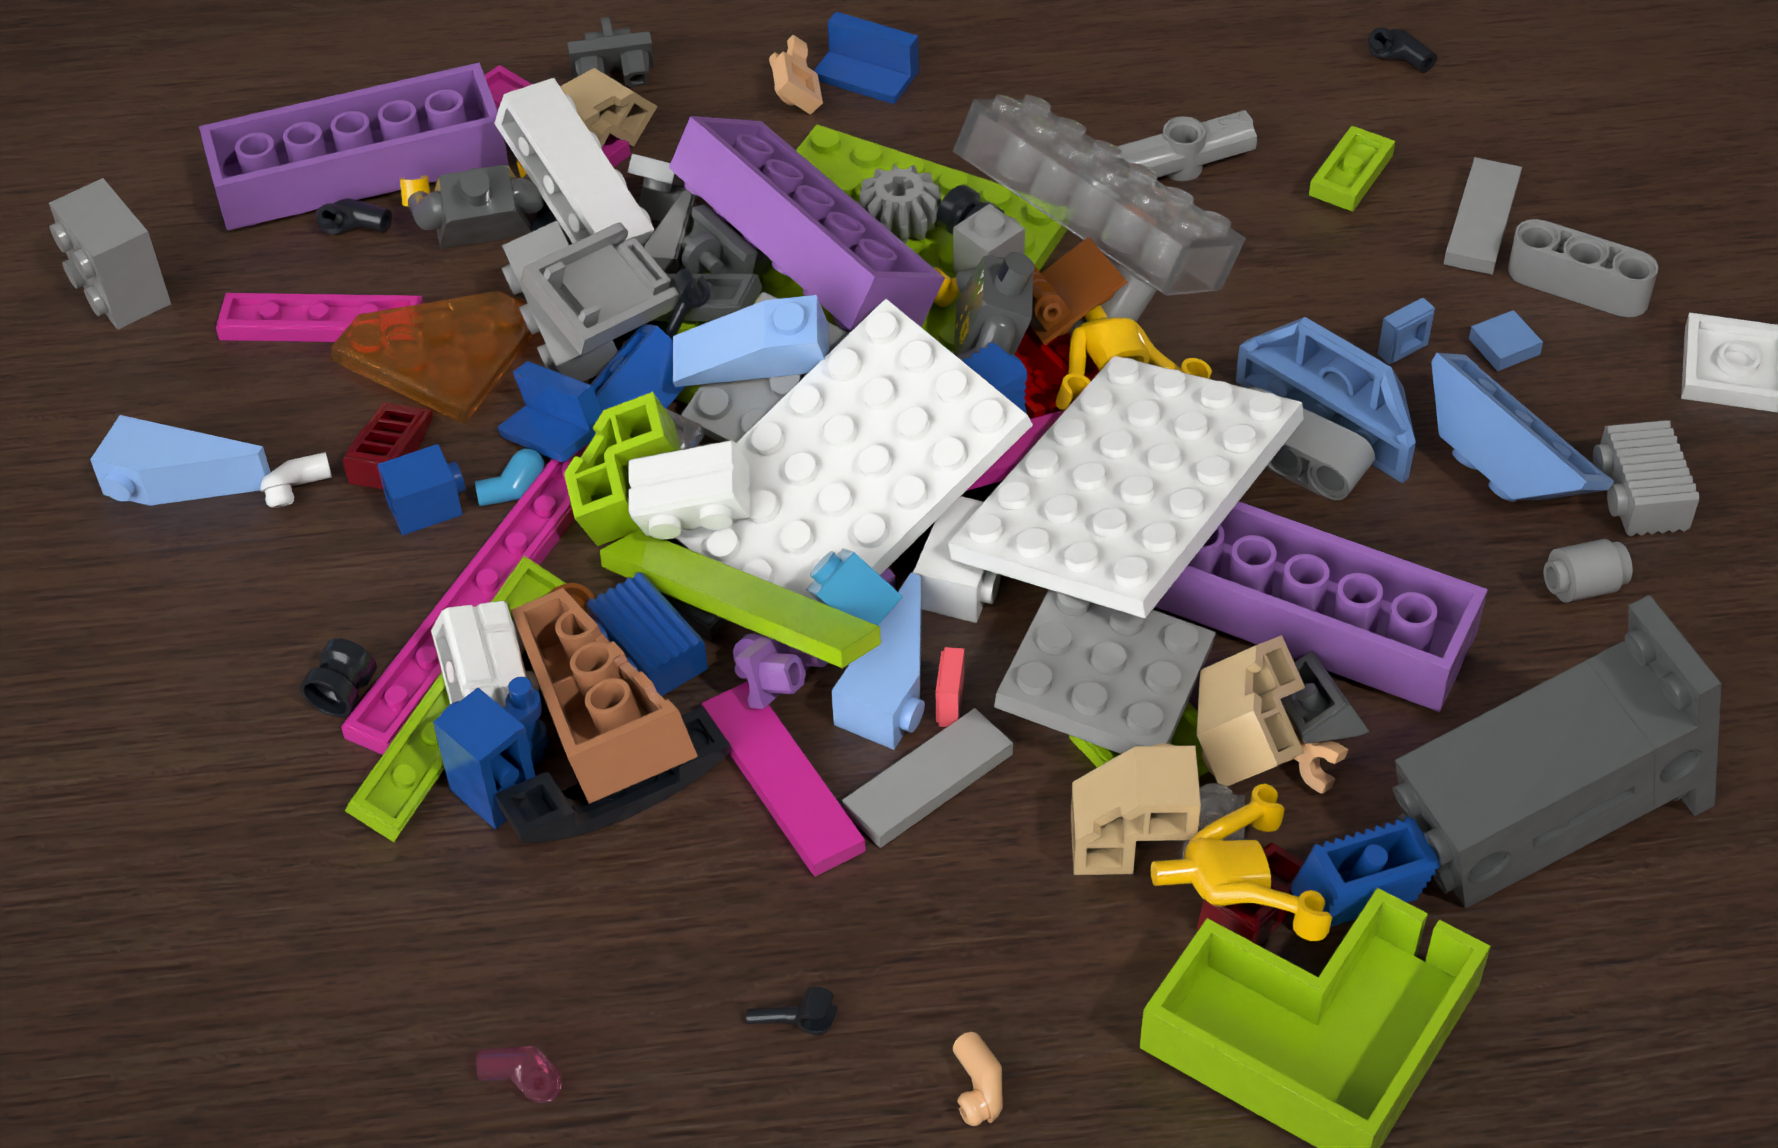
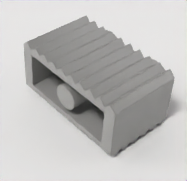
[1593,420,1699,537]

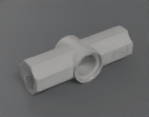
[1109,110,1257,188]

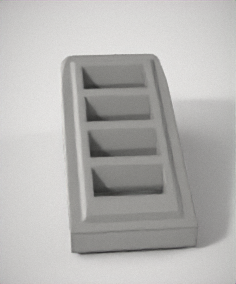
[644,191,696,274]

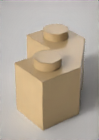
[560,68,658,148]
[1197,635,1305,789]
[1071,743,1201,875]

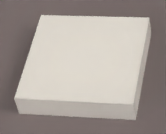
[1681,313,1778,413]

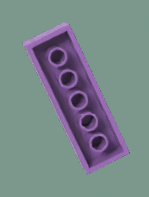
[199,62,509,230]
[669,116,945,332]
[1155,501,1488,712]

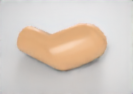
[953,1032,1003,1126]

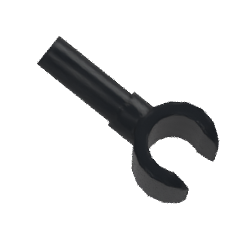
[664,268,710,340]
[746,987,838,1036]

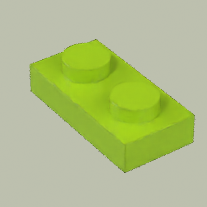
[1309,126,1395,212]

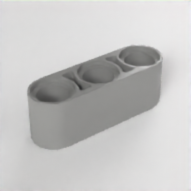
[1507,219,1659,318]
[1248,387,1375,501]

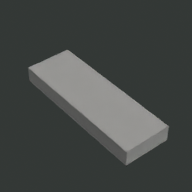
[1444,157,1522,275]
[842,708,1013,848]

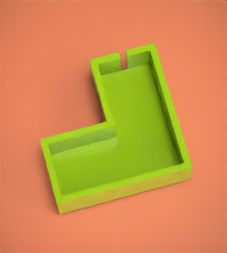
[1140,888,1491,1148]

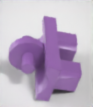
[733,633,828,709]

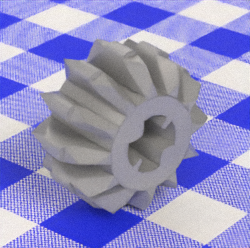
[857,164,941,244]

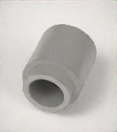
[1543,539,1633,603]

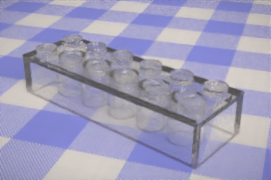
[953,95,1246,296]

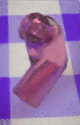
[476,1046,562,1103]

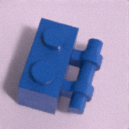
[433,676,549,829]

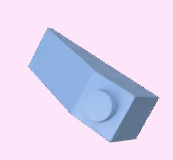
[673,295,829,387]
[90,415,270,506]
[832,572,925,750]

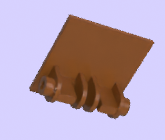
[1029,237,1128,345]

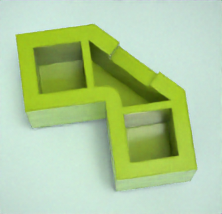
[564,392,681,546]

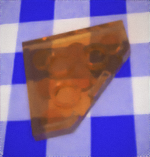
[331,291,534,424]

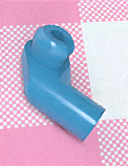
[475,449,544,506]

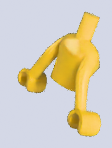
[1055,305,1212,410]
[1151,784,1332,941]

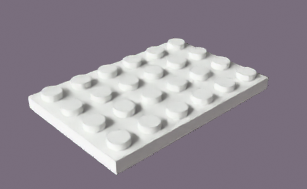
[675,299,1033,602]
[948,356,1304,618]

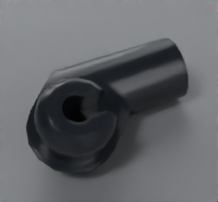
[1368,27,1437,73]
[316,198,392,235]

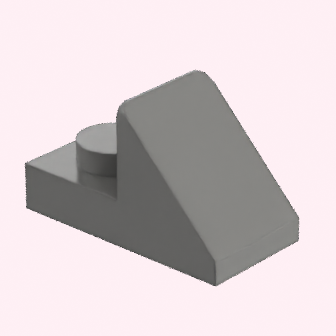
[627,154,699,221]

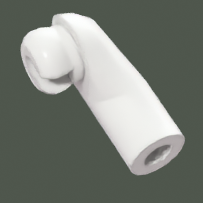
[260,452,332,508]

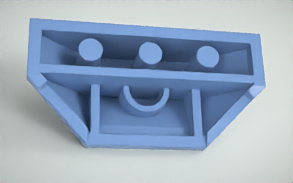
[1235,317,1416,484]
[1431,353,1614,502]

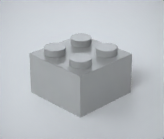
[49,178,171,330]

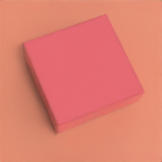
[936,647,964,727]

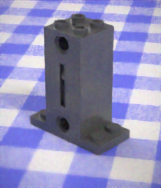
[1393,594,1722,909]

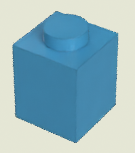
[806,548,903,626]

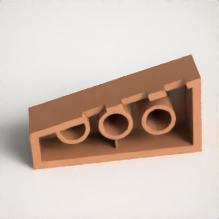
[511,588,698,804]

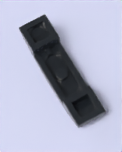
[495,706,731,843]

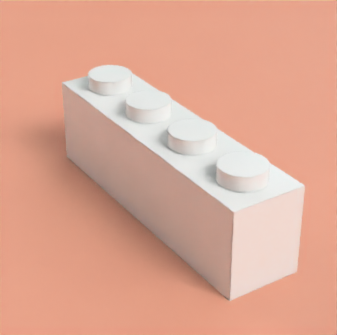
[494,78,654,250]

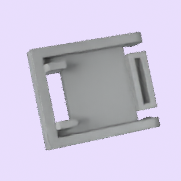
[521,222,680,355]

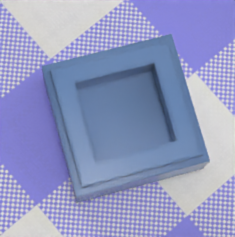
[1377,298,1435,364]
[1469,310,1543,371]

